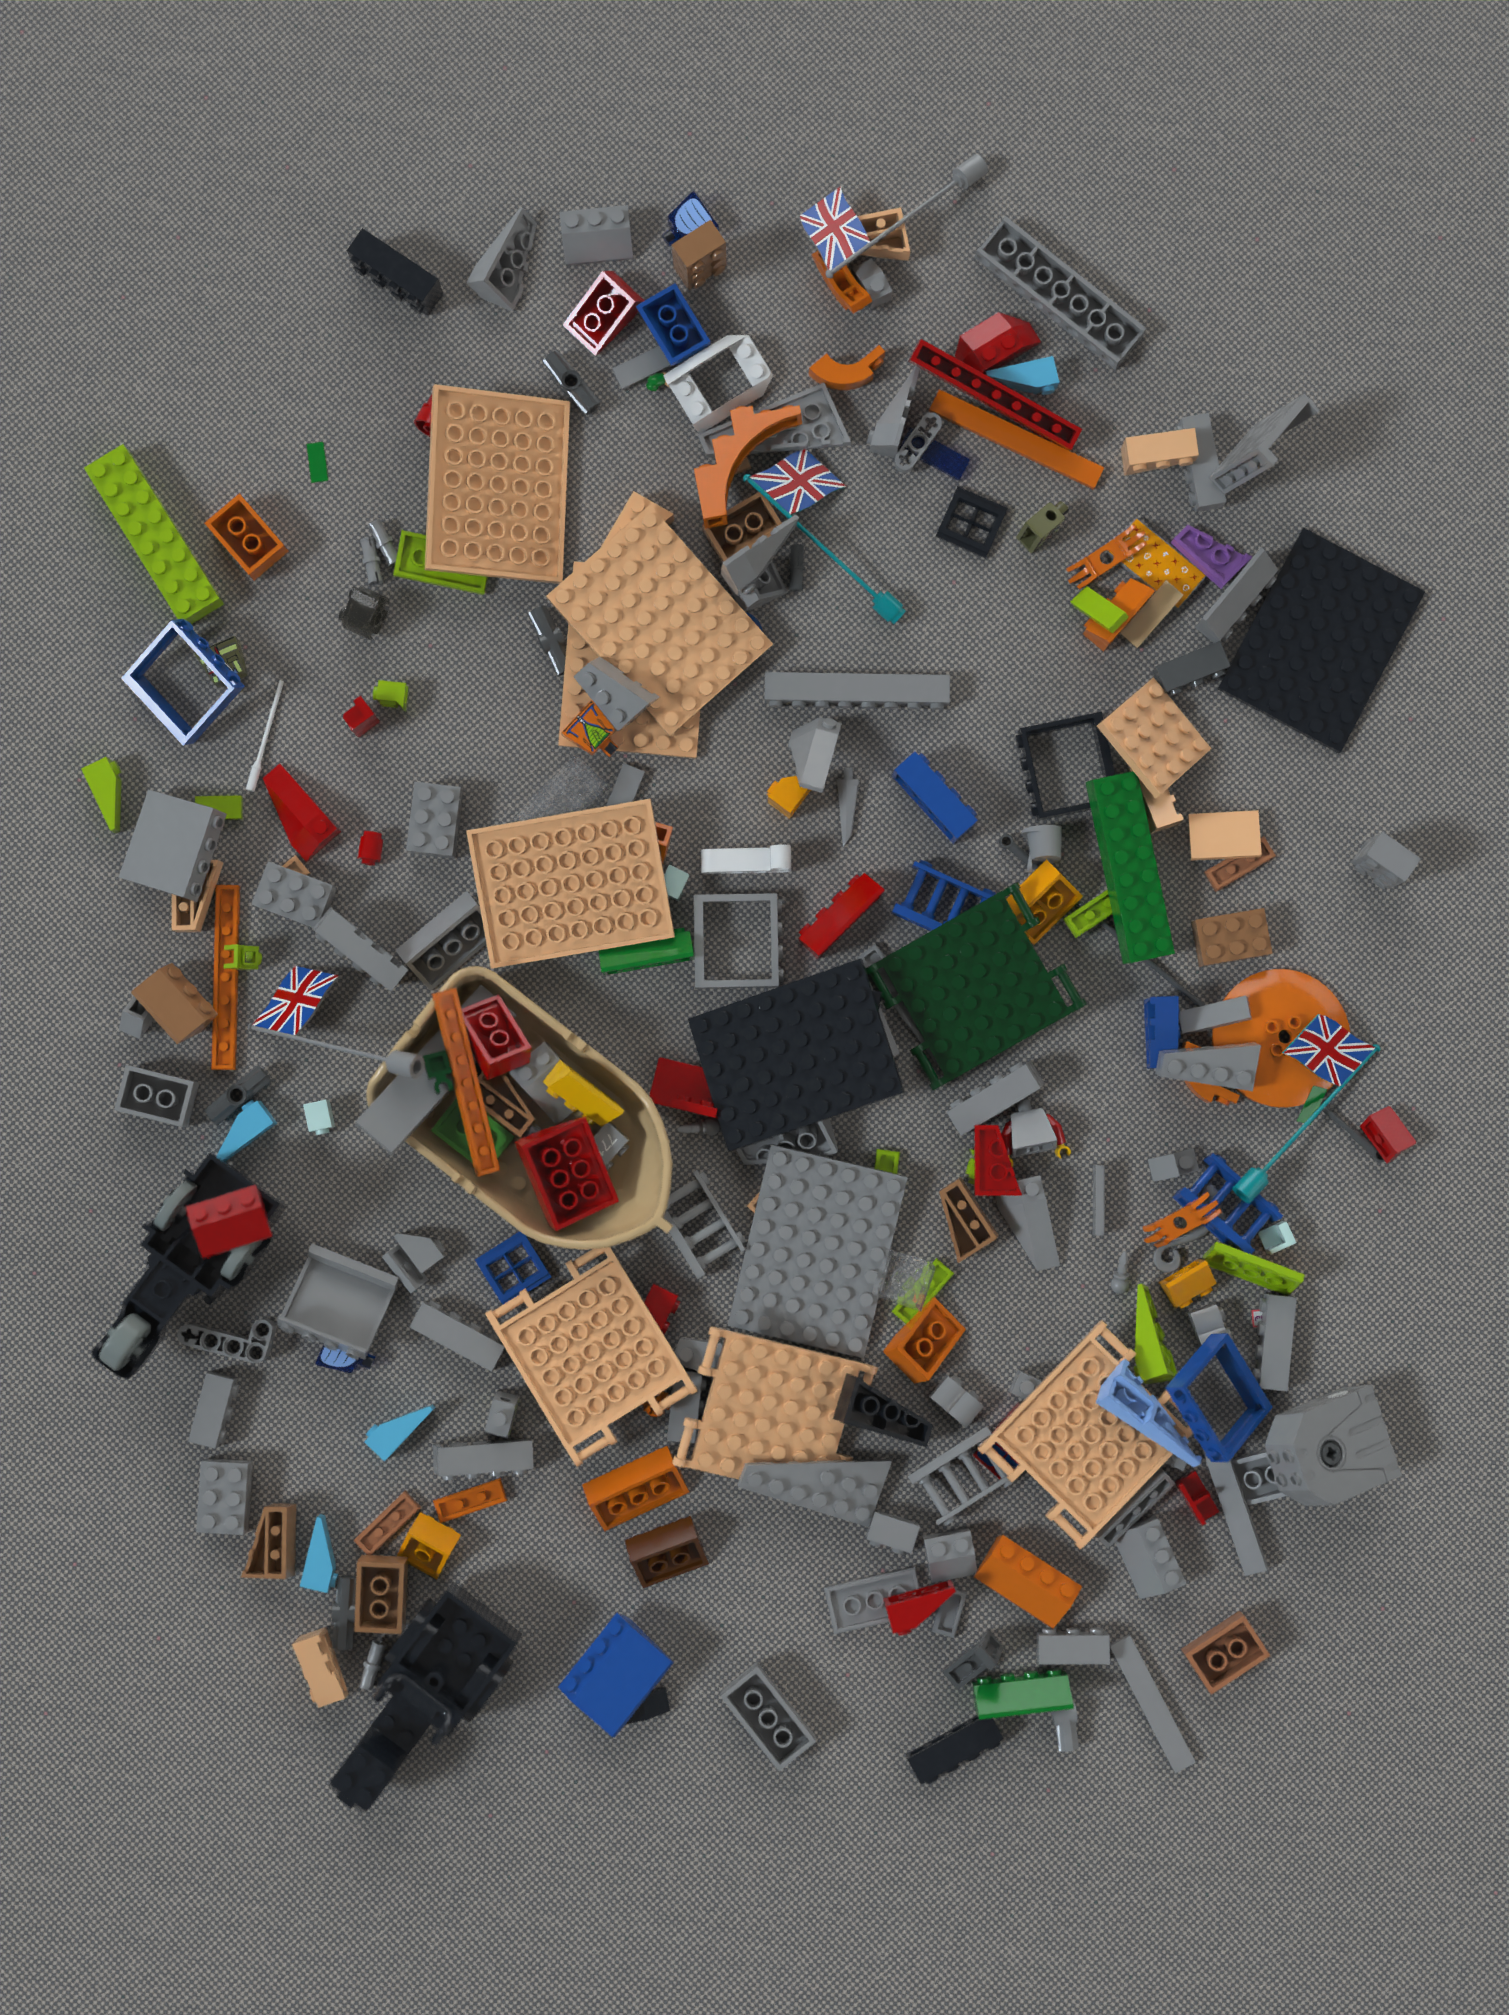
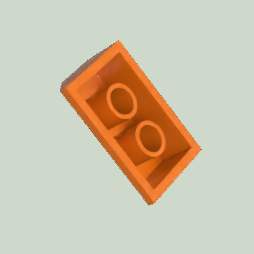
[1083,578,1155,652]

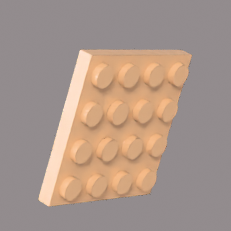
[1097,677,1211,799]

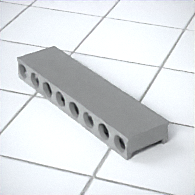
[974,216,1146,371]
[355,985,516,1157]

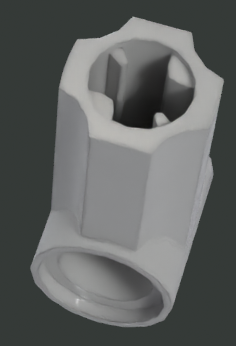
[1051,1702,1079,1752]

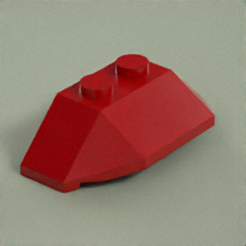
[955,312,1041,374]

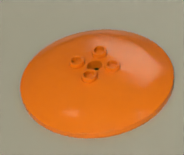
[1212,969,1350,1108]

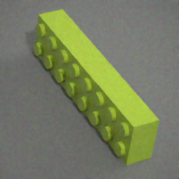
[84,444,224,624]

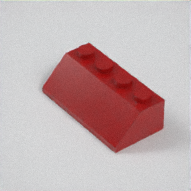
[798,873,885,959]

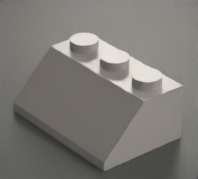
[559,205,633,266]
[1115,1515,1186,1599]

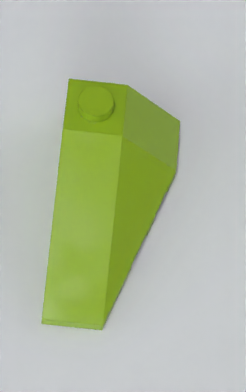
[1134,1283,1177,1384]

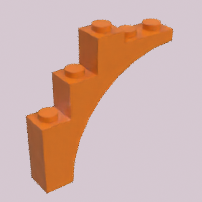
[694,405,802,529]

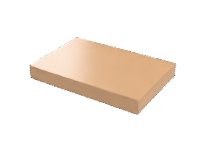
[1188,810,1262,861]

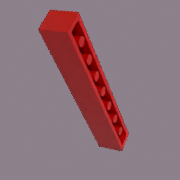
[908,339,1083,450]

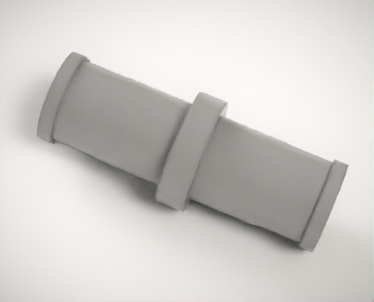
[367,519,397,567]
[360,537,383,586]
[358,1640,387,1690]

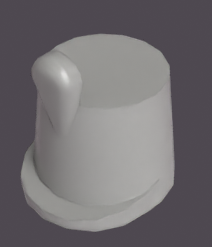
[1021,825,1062,873]

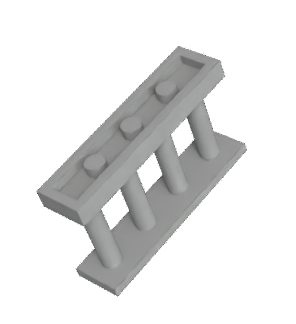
[664,1170,747,1279]
[907,1425,1017,1526]

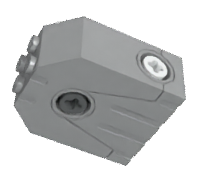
[1265,1385,1402,1506]

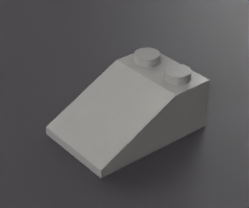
[509,1041,573,1125]
[1232,1449,1287,1505]

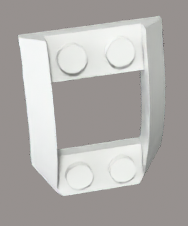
[664,335,773,434]

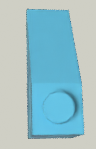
[985,356,1059,395]
[217,1100,277,1161]
[364,1404,436,1461]
[300,1514,338,1593]

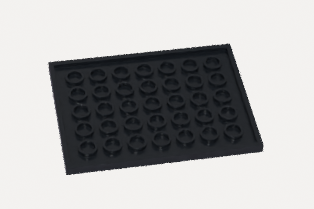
[1217,527,1425,754]
[688,958,905,1152]

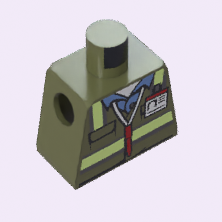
[1016,501,1069,554]
[194,636,248,693]

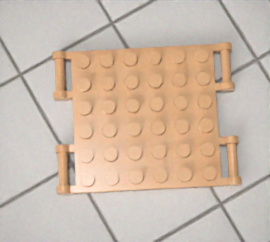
[485,1247,698,1467]
[978,1320,1193,1549]
[672,1326,878,1479]

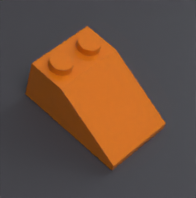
[883,1297,966,1384]

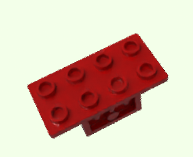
[650,1057,718,1119]

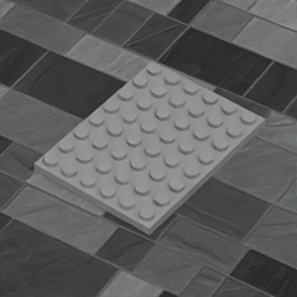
[728,1144,908,1358]

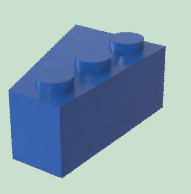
[1144,996,1181,1069]

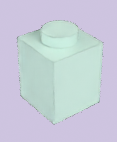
[303,1100,335,1136]

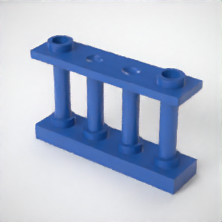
[891,860,996,931]
[1172,1153,1283,1255]

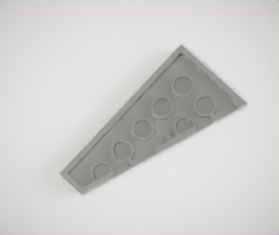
[698,383,851,458]
[737,1459,892,1527]

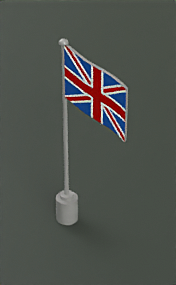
[800,154,988,278]
[248,966,424,1079]

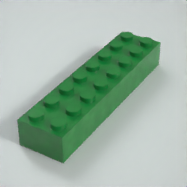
[1085,771,1175,964]

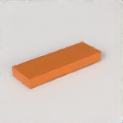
[433,1478,508,1523]

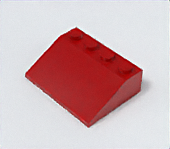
[515,1116,619,1231]

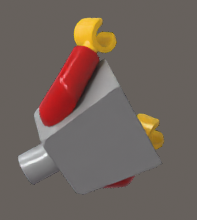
[1001,1100,1071,1167]

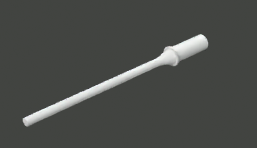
[246,680,284,792]

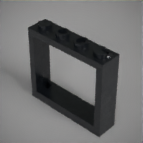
[1015,711,1115,821]

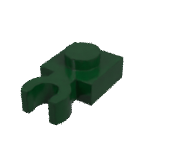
[422,1050,453,1095]

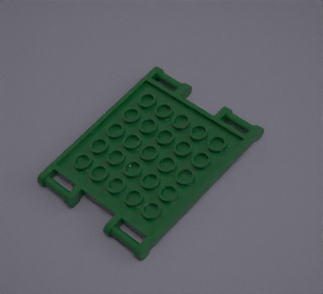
[865,882,1087,1091]

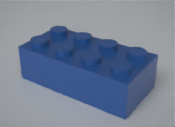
[892,751,978,844]

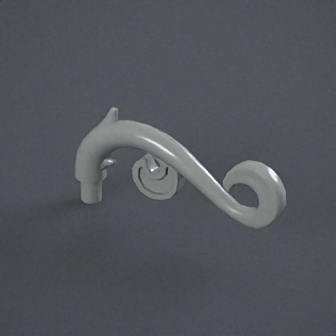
[1153,1176,1226,1273]

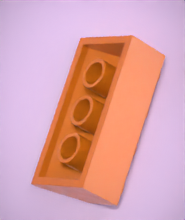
[582,1445,689,1531]
[974,1535,1083,1629]

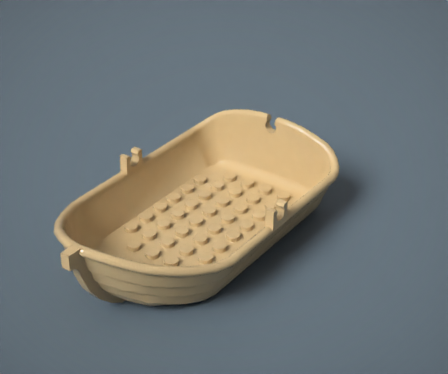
[366,966,673,1250]

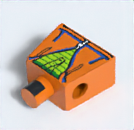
[561,700,619,757]

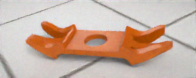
[1066,524,1148,590]
[1142,1191,1222,1248]

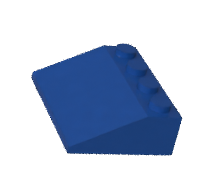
[558,1613,674,1738]

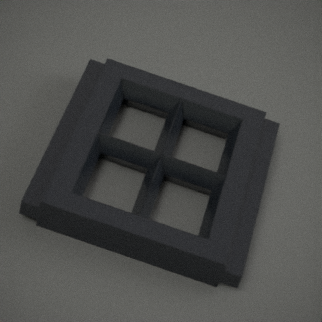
[935,486,1008,559]

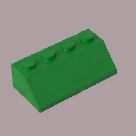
[599,928,695,976]
[972,1668,1074,1720]

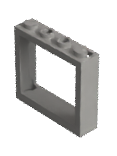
[694,893,783,989]

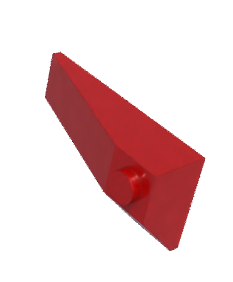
[263,763,341,862]

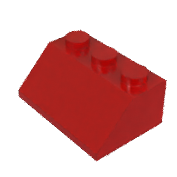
[186,1185,273,1259]

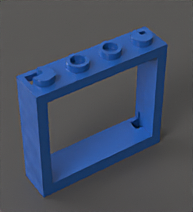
[122,619,245,746]
[1166,1333,1273,1462]

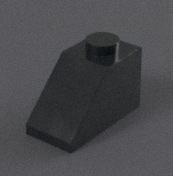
[625,1687,670,1725]

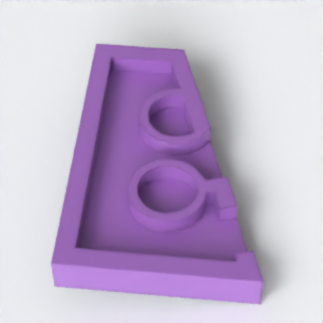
[1171,525,1252,589]

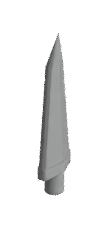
[837,768,860,848]

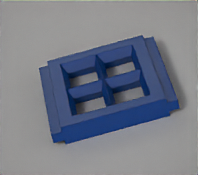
[475,1231,552,1304]

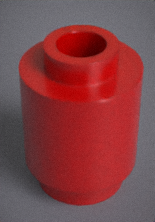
[357,831,384,866]

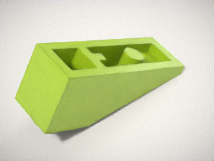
[81,757,121,833]

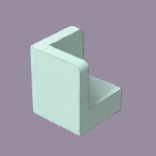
[664,864,689,901]
[1258,1221,1296,1254]

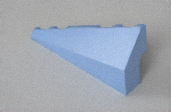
[1096,1359,1202,1467]

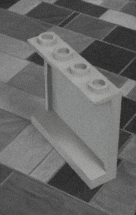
[1209,393,1320,494]
[119,790,227,902]
[277,1244,399,1360]

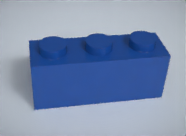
[636,283,711,366]

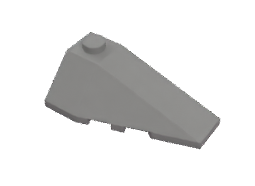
[867,366,921,459]
[788,717,842,793]
[737,1119,838,1165]
[995,1175,1060,1271]

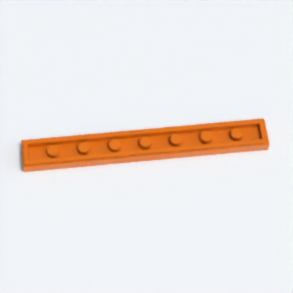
[929,389,1104,490]
[211,885,240,1070]
[432,988,500,1177]

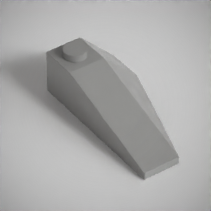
[466,208,537,311]
[721,515,799,596]

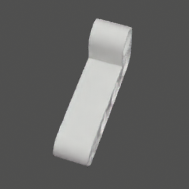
[701,845,791,874]

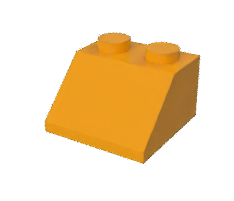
[767,776,811,819]
[1158,1259,1216,1309]
[397,1512,461,1579]

